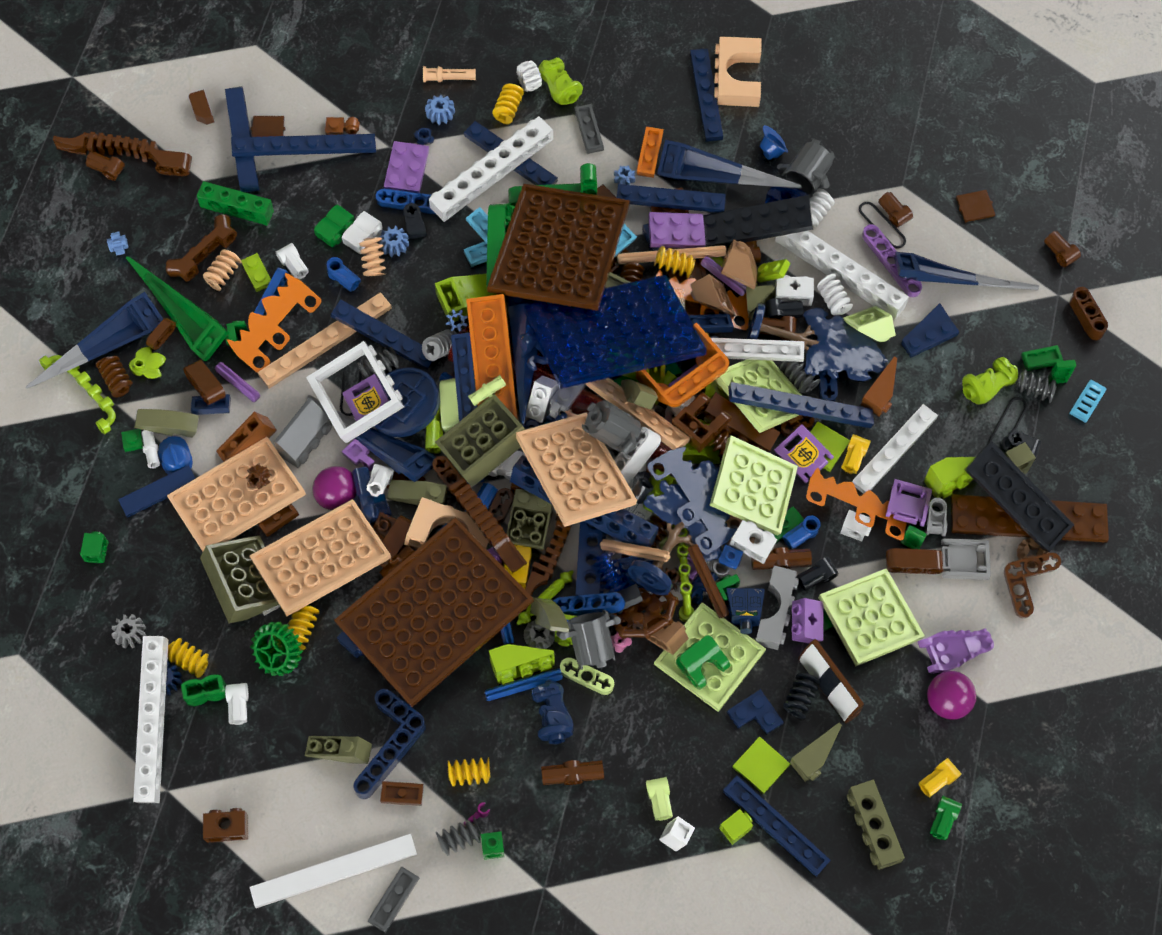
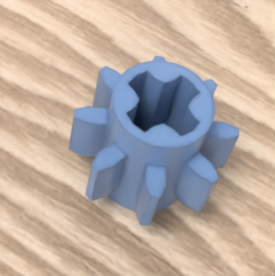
[614,166,635,185]
[107,232,129,256]
[445,309,468,332]

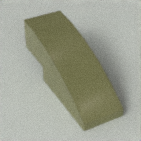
[621,379,658,410]
[134,409,199,438]
[530,597,569,633]

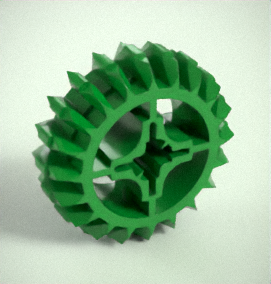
[250,622,303,676]

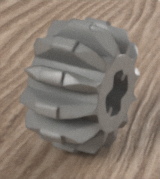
[111,614,146,648]

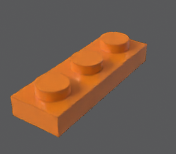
[636,127,664,178]

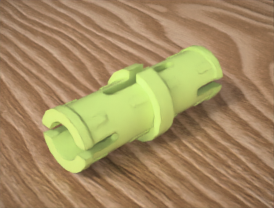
[468,375,506,406]

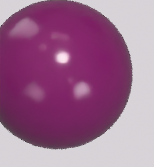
[312,466,357,510]
[927,671,977,720]

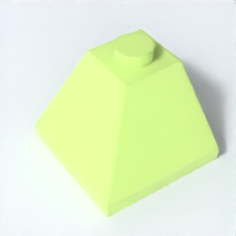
[843,306,896,342]

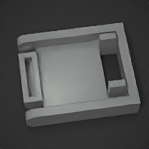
[941,539,991,580]

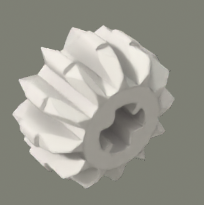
[516,60,542,92]

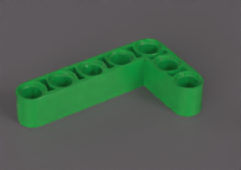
[508,163,597,206]
[486,203,515,294]

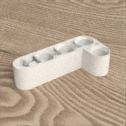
[614,427,661,489]

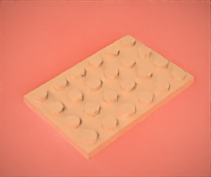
[516,413,637,527]
[167,437,306,552]
[250,499,391,616]

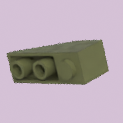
[305,736,372,764]

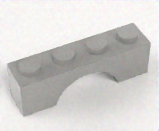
[755,566,799,650]

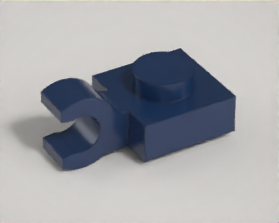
[690,571,719,604]

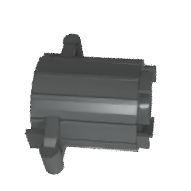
[777,139,835,194]
[582,400,641,455]
[556,610,621,670]

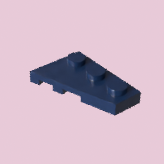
[901,303,959,358]

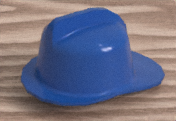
[760,125,789,160]
[158,436,193,475]

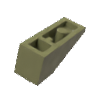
[387,480,447,505]
[790,722,842,782]

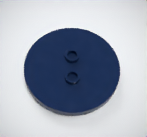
[374,367,440,437]

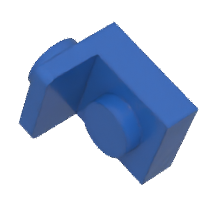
[718,545,743,570]

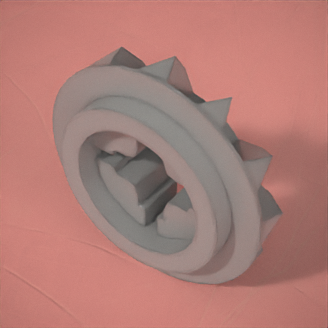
[524,619,555,649]

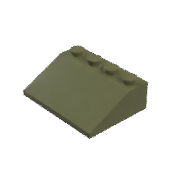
[435,394,525,487]
[200,535,279,623]

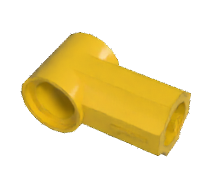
[841,434,871,474]
[919,758,962,797]

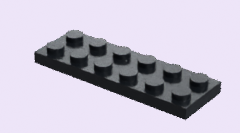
[703,195,814,247]
[964,442,1074,553]

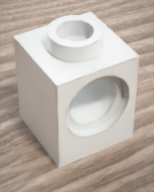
[840,510,872,541]
[659,816,695,851]

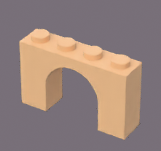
[714,37,761,107]
[404,497,489,549]

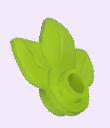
[129,347,166,379]

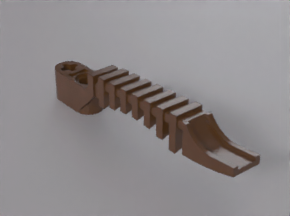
[53,132,192,176]
[432,456,527,574]
[525,514,573,609]

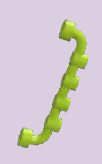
[39,355,116,435]
[672,524,695,622]

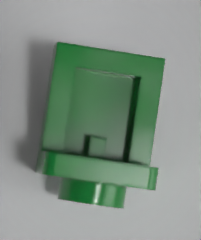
[225,321,248,352]
[716,574,740,605]

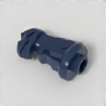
[532,680,574,744]

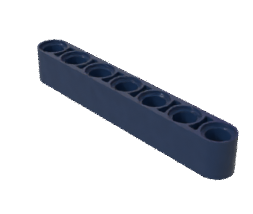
[225,86,259,193]

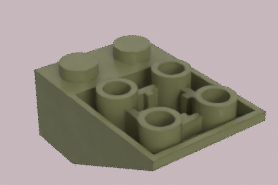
[506,489,554,550]

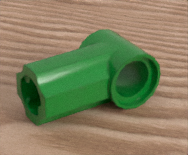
[930,795,962,840]

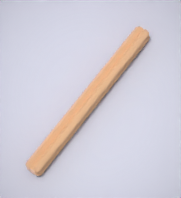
[617,246,726,264]

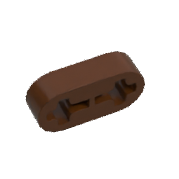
[146,318,176,350]
[780,415,815,438]
[489,488,514,524]

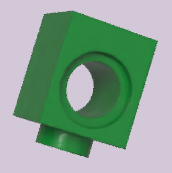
[80,532,108,563]
[481,831,505,860]

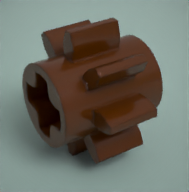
[246,463,272,489]
[665,567,681,592]

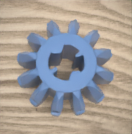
[425,94,455,125]
[379,226,409,258]

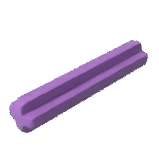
[701,256,747,296]
[215,362,260,402]

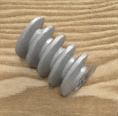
[422,329,457,361]

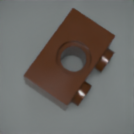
[203,808,248,843]

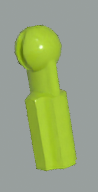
[425,406,443,454]

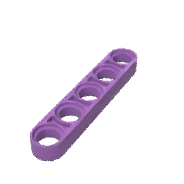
[862,224,922,297]

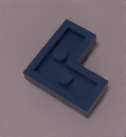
[727,689,784,735]

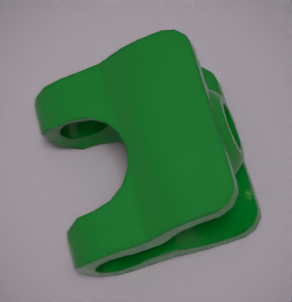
[675,635,730,690]

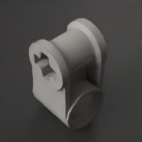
[925,498,947,537]

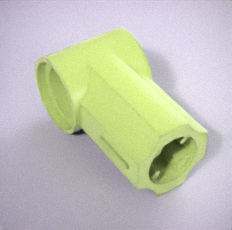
[646,777,673,821]

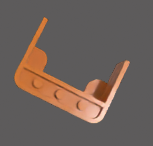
[636,323,729,407]

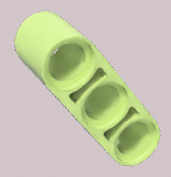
[439,378,459,433]

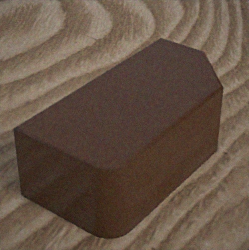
[189,90,214,125]

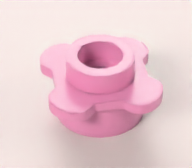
[611,632,632,653]

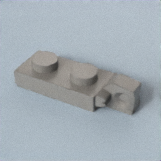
[549,372,587,419]

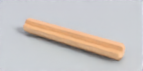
[600,539,670,562]

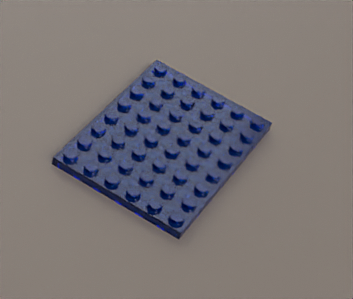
[524,275,707,389]

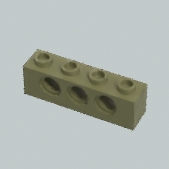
[847,780,905,870]

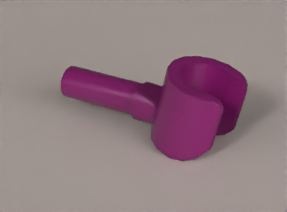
[463,802,490,825]

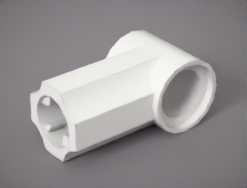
[276,243,308,280]
[367,464,394,497]
[225,683,249,725]

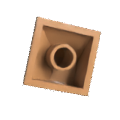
[721,240,758,289]
[690,274,736,317]

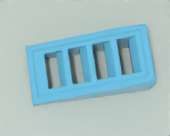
[1069,380,1107,423]

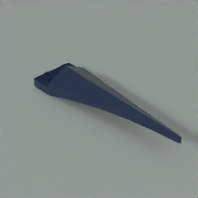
[508,296,546,426]

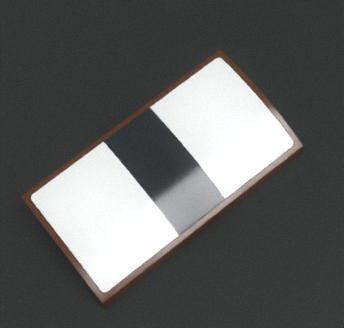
[798,639,864,724]

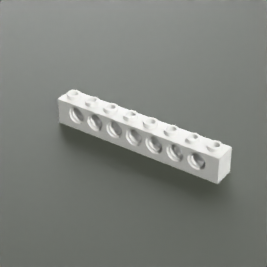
[429,116,553,222]
[775,231,909,320]
[133,636,168,803]

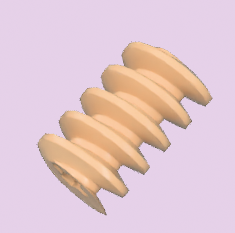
[359,237,386,276]
[203,249,242,291]

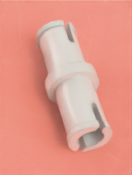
[141,430,160,468]

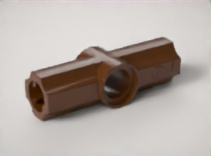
[751,547,812,570]
[541,760,604,785]

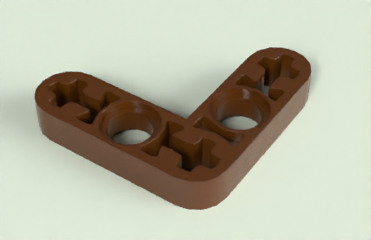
[1004,553,1061,618]

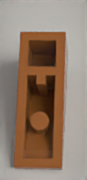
[861,356,897,417]
[216,411,277,462]

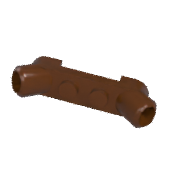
[166,214,237,281]

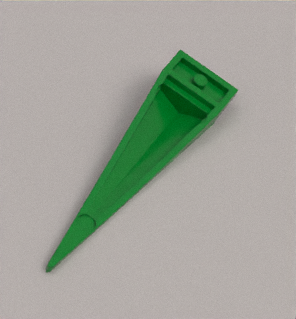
[126,256,229,362]

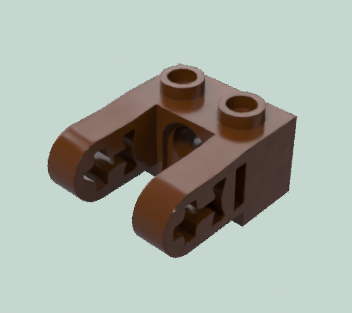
[672,392,732,453]

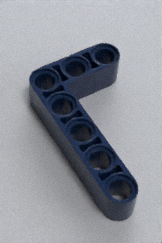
[353,689,426,799]

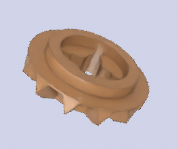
[1017,538,1049,568]

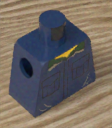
[726,588,765,634]

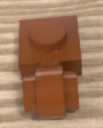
[325,117,360,135]

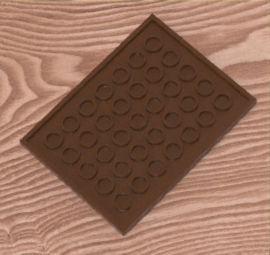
[487,183,630,311]
[334,517,534,707]

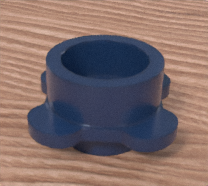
[414,128,434,145]

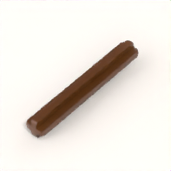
[687,544,729,618]

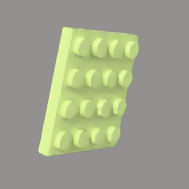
[715,360,802,433]
[710,436,798,536]
[818,568,925,666]
[654,603,766,712]

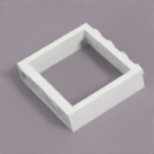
[306,341,404,443]

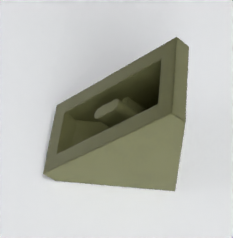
[746,285,775,321]

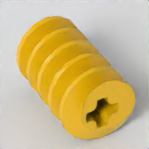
[492,84,524,124]
[654,246,695,278]
[288,605,320,650]
[168,638,209,678]
[448,757,490,786]

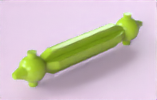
[517,570,574,625]

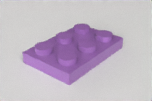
[384,141,429,193]
[648,212,706,248]

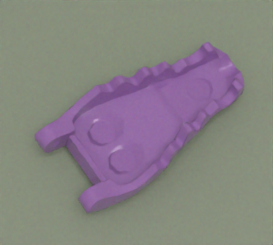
[918,628,994,673]

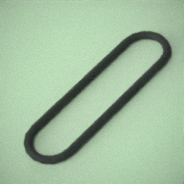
[859,202,906,248]
[340,358,362,416]
[989,397,1027,451]

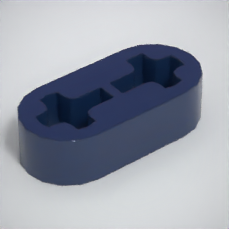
[819,370,838,402]

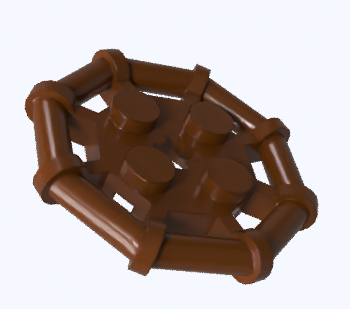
[609,583,679,639]

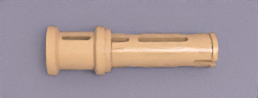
[423,66,476,82]

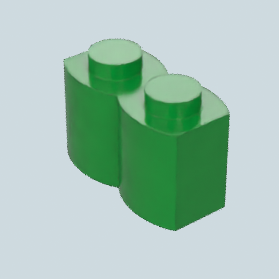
[314,204,355,247]
[181,675,226,706]

